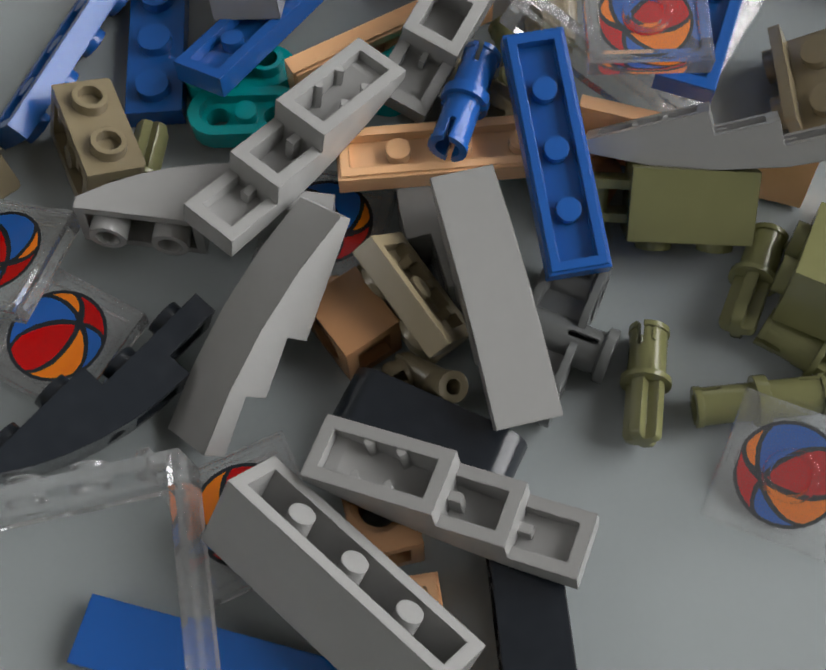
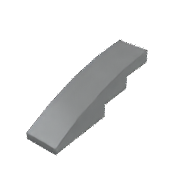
[184,38,406,257]
[586,101,826,170]
[429,164,563,431]
[168,197,350,457]
[299,414,599,590]

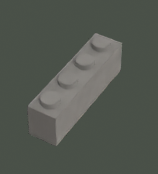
[201,456,486,670]

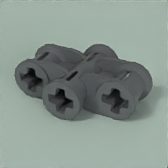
[533,268,621,428]

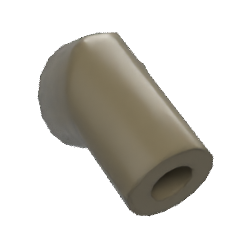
[381,352,469,403]

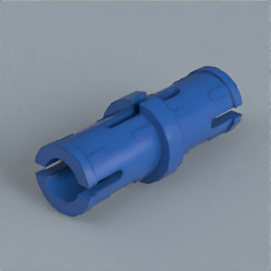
[427,40,502,162]

